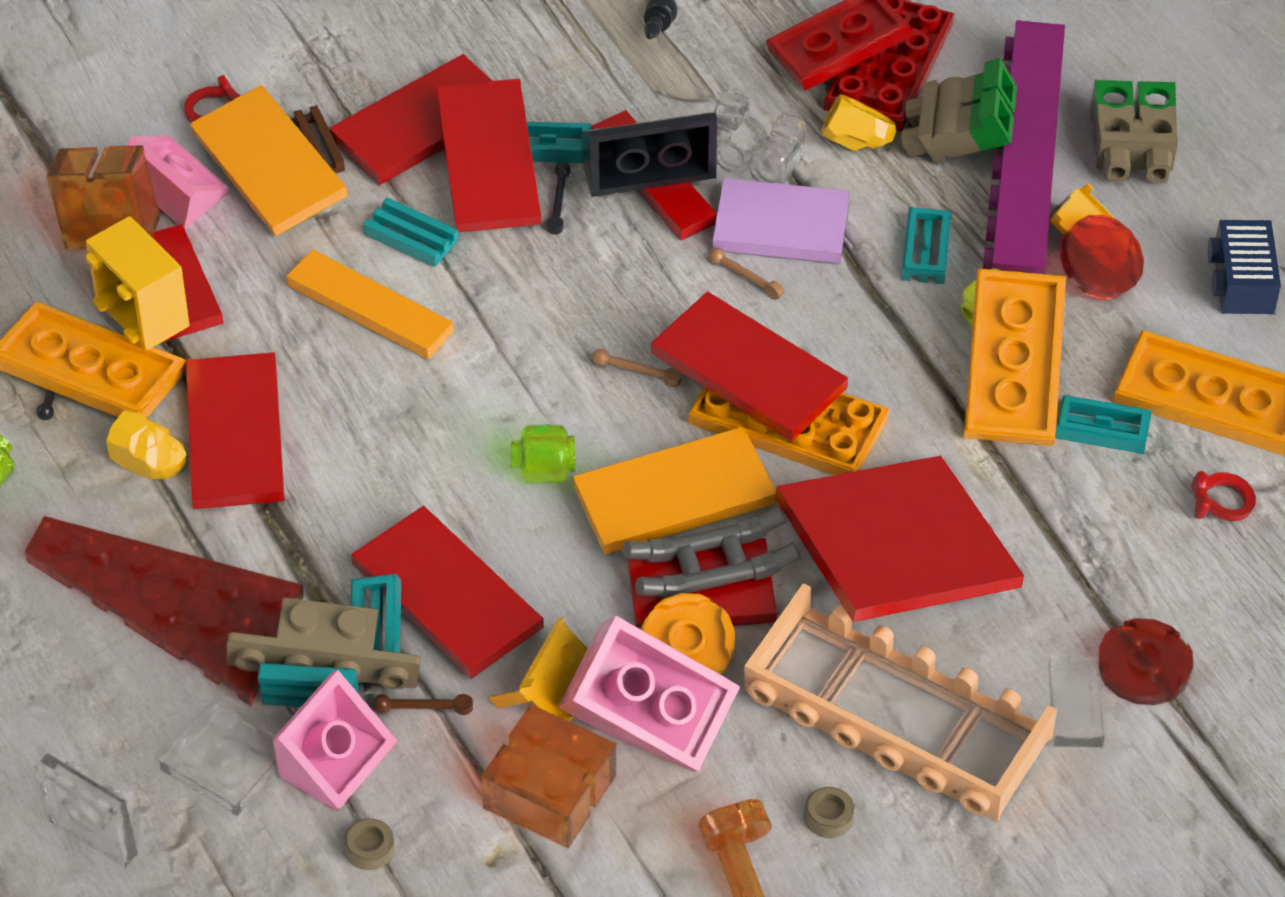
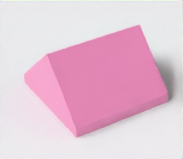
[122,135,230,229]
[273,670,397,810]

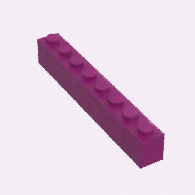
[982,20,1065,274]

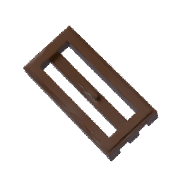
[291,105,345,174]

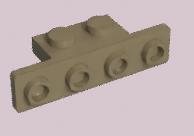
[226,597,421,689]

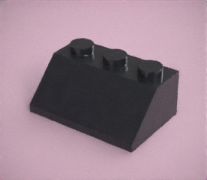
[581,112,718,197]

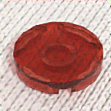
[1060,215,1144,300]
[1097,618,1194,705]

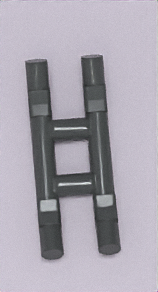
[623,506,801,599]

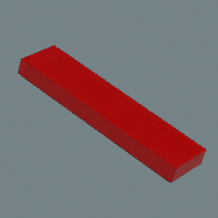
[591,110,717,241]

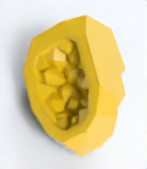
[821,94,896,151]
[106,411,186,479]

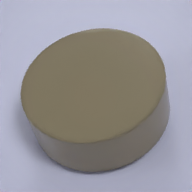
[804,787,854,838]
[344,819,395,870]

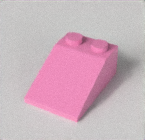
[558,616,740,772]

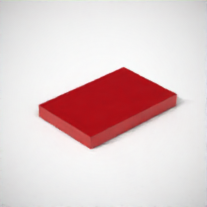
[766,0,912,91]
[149,224,224,343]
[627,538,777,630]

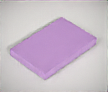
[712,178,850,264]

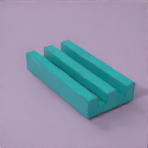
[527,121,591,163]
[363,197,459,267]
[901,207,951,284]
[1055,395,1152,454]
[351,574,401,653]
[258,663,360,707]

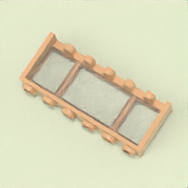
[744,583,1057,822]

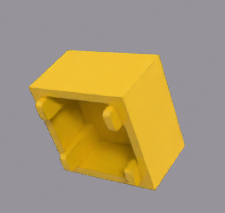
[85,216,189,351]

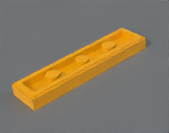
[286,249,454,359]

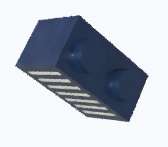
[1208,220,1281,314]

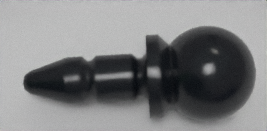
[644,0,678,39]

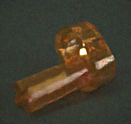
[698,799,772,897]

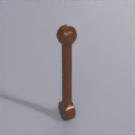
[372,694,473,715]

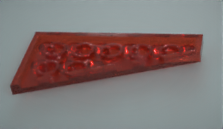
[25,516,304,706]

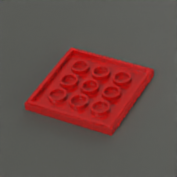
[775,455,1024,622]

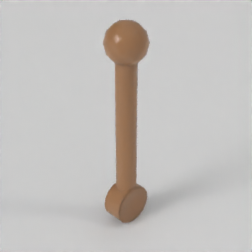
[708,248,784,300]
[592,349,682,387]

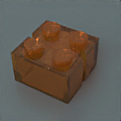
[46,145,160,249]
[481,704,616,849]

